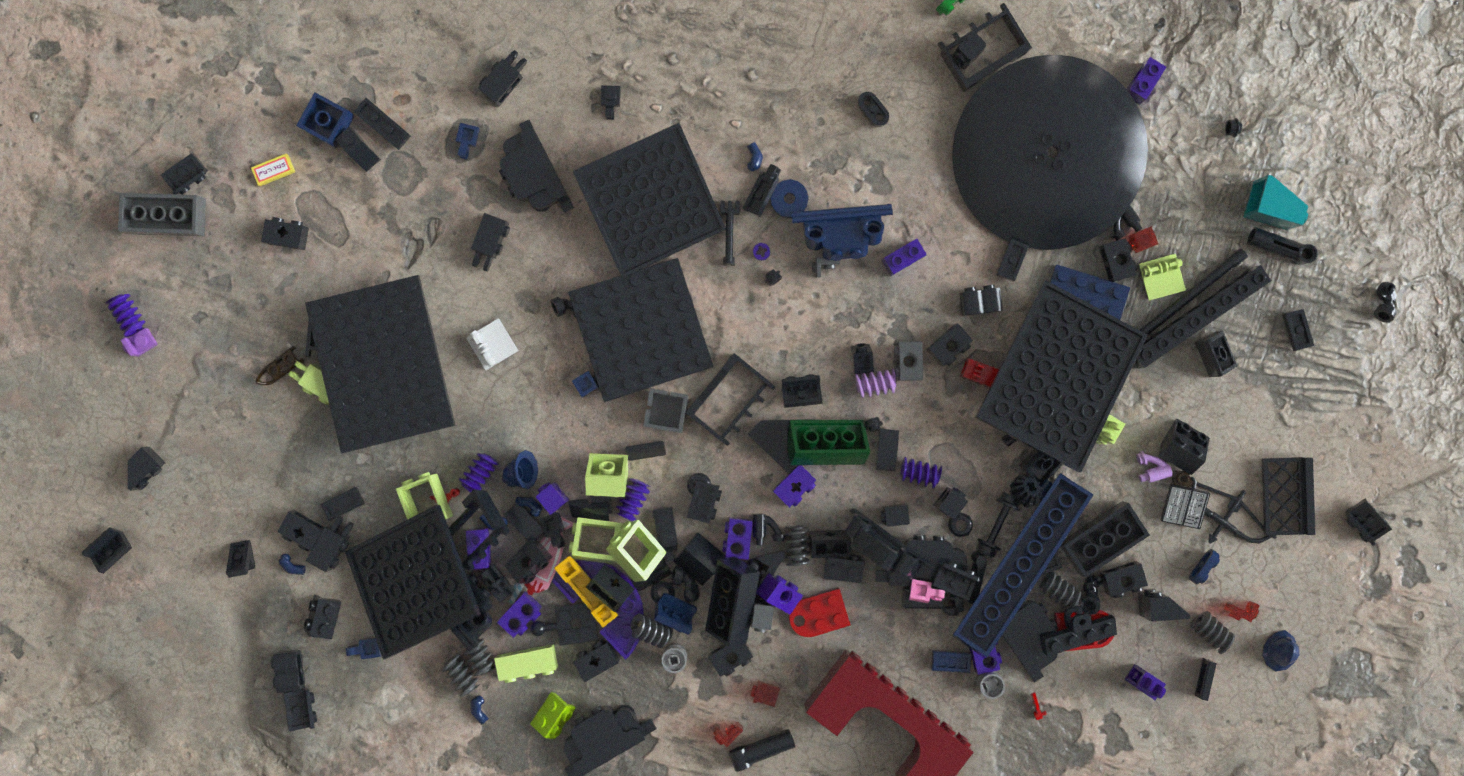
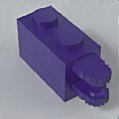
[1124,664,1166,700]

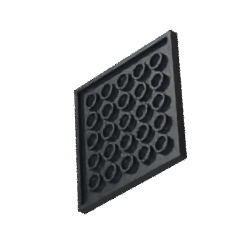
[572,123,726,278]
[568,258,714,402]
[345,505,481,660]

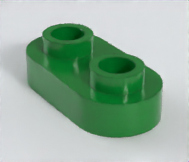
[936,0,965,16]

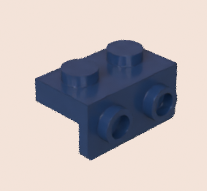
[654,593,697,635]

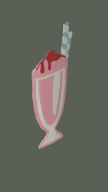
[509,517,573,604]

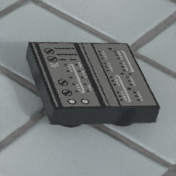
[1161,484,1210,529]

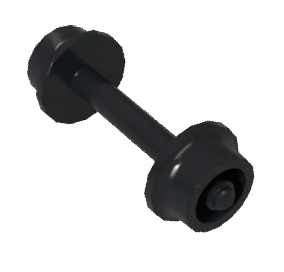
[976,492,1020,557]

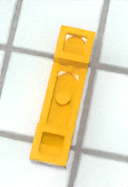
[554,555,618,627]

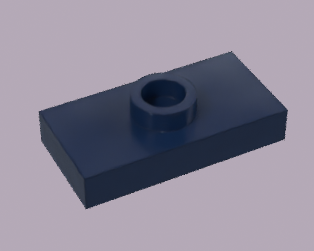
[931,650,972,673]

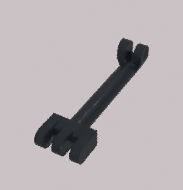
[720,200,740,266]

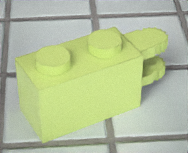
[288,361,329,405]
[1096,415,1125,445]

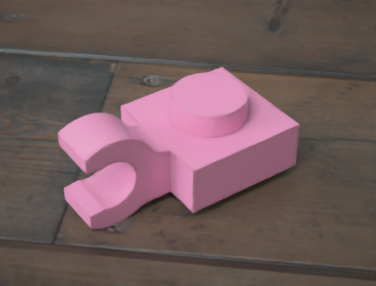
[909,579,945,603]

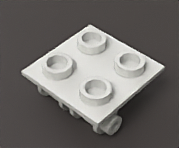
[466,318,519,370]

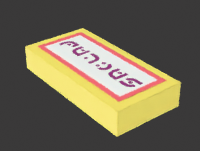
[251,154,295,186]

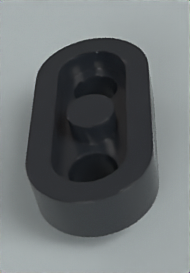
[858,92,889,127]

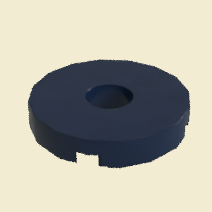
[770,179,809,218]

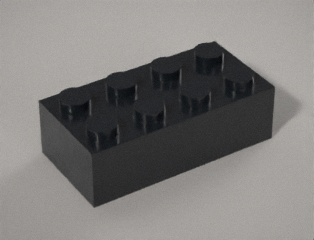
[1061,501,1150,578]
[705,557,760,647]

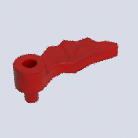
[429,488,460,503]
[1031,692,1047,721]

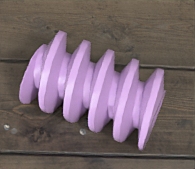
[855,369,896,398]

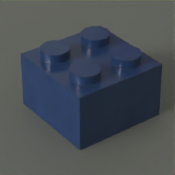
[296,92,355,149]

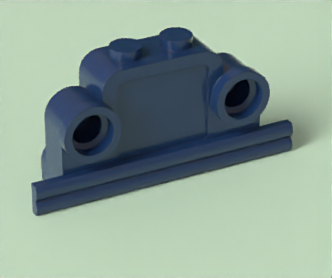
[791,204,893,261]

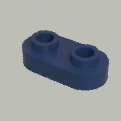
[1189,549,1220,585]

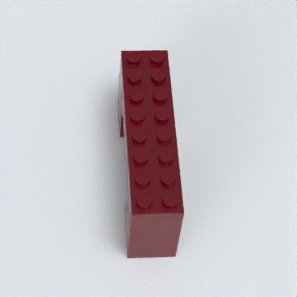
[804,650,974,776]

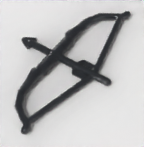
[1190,477,1277,544]

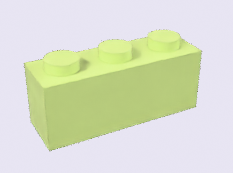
[494,644,558,683]

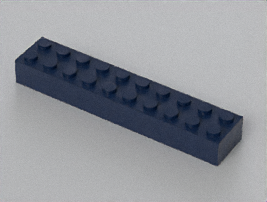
[952,473,1094,658]

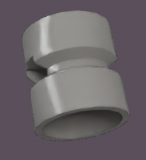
[662,643,687,673]
[975,671,1005,699]

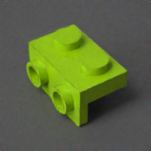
[530,692,576,739]

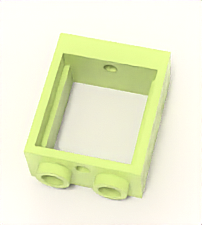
[396,472,453,520]
[569,517,623,565]
[606,520,667,582]

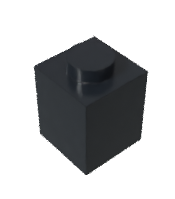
[880,504,910,527]

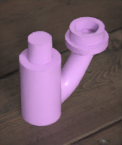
[1136,451,1172,483]

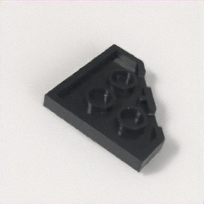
[748,419,815,474]

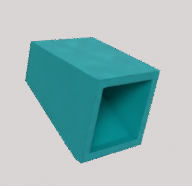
[1243,175,1308,230]

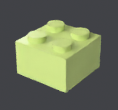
[585,453,628,497]

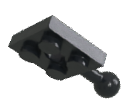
[530,603,598,646]

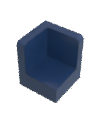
[572,371,599,397]

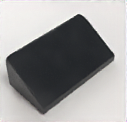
[625,441,666,461]
[631,557,672,591]

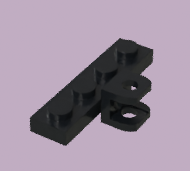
[1041,606,1117,657]

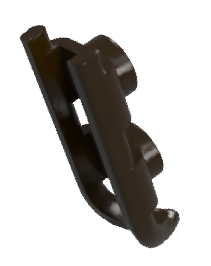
[255,346,304,385]

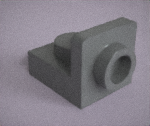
[812,257,840,278]

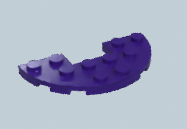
[552,560,644,660]

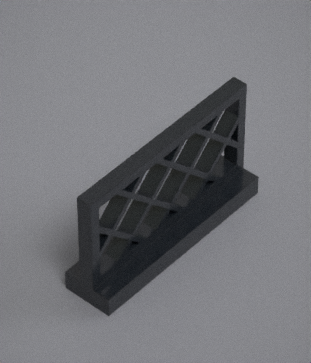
[1262,457,1316,535]

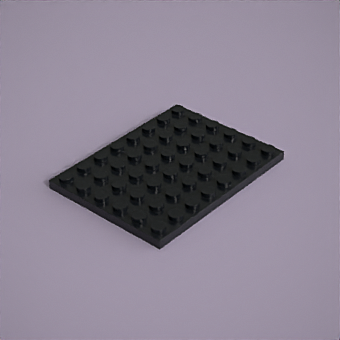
[305,275,456,454]
[975,280,1148,473]

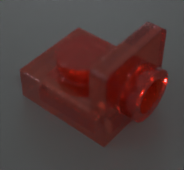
[750,680,780,707]
[713,722,743,747]

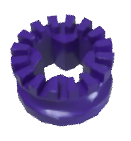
[753,243,770,261]

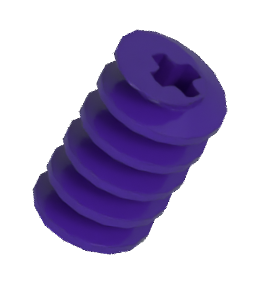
[106,294,146,337]
[459,453,499,492]
[900,457,942,489]
[616,478,651,521]

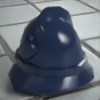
[502,450,538,489]
[1262,630,1300,672]

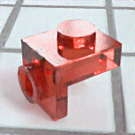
[1128,226,1159,253]
[1224,601,1260,622]

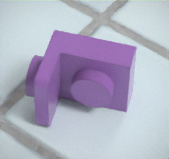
[121,328,158,357]

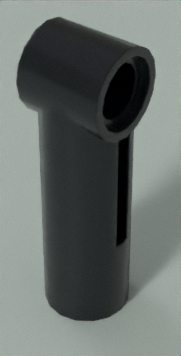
[1247,227,1318,265]
[728,729,796,772]

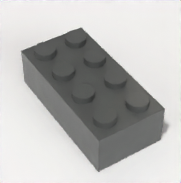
[118,193,206,237]

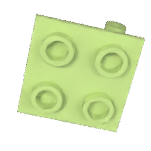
[1138,254,1186,301]

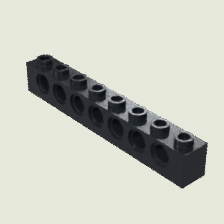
[1134,265,1272,369]

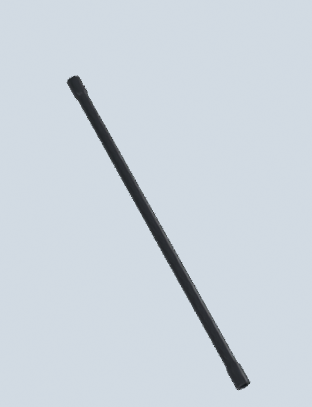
[1001,248,1248,447]

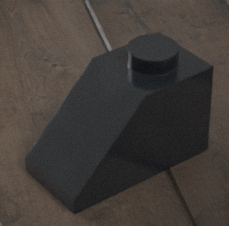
[335,127,381,172]

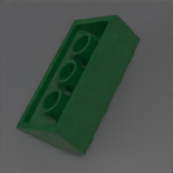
[788,420,871,465]

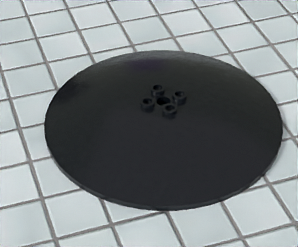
[952,55,1148,250]

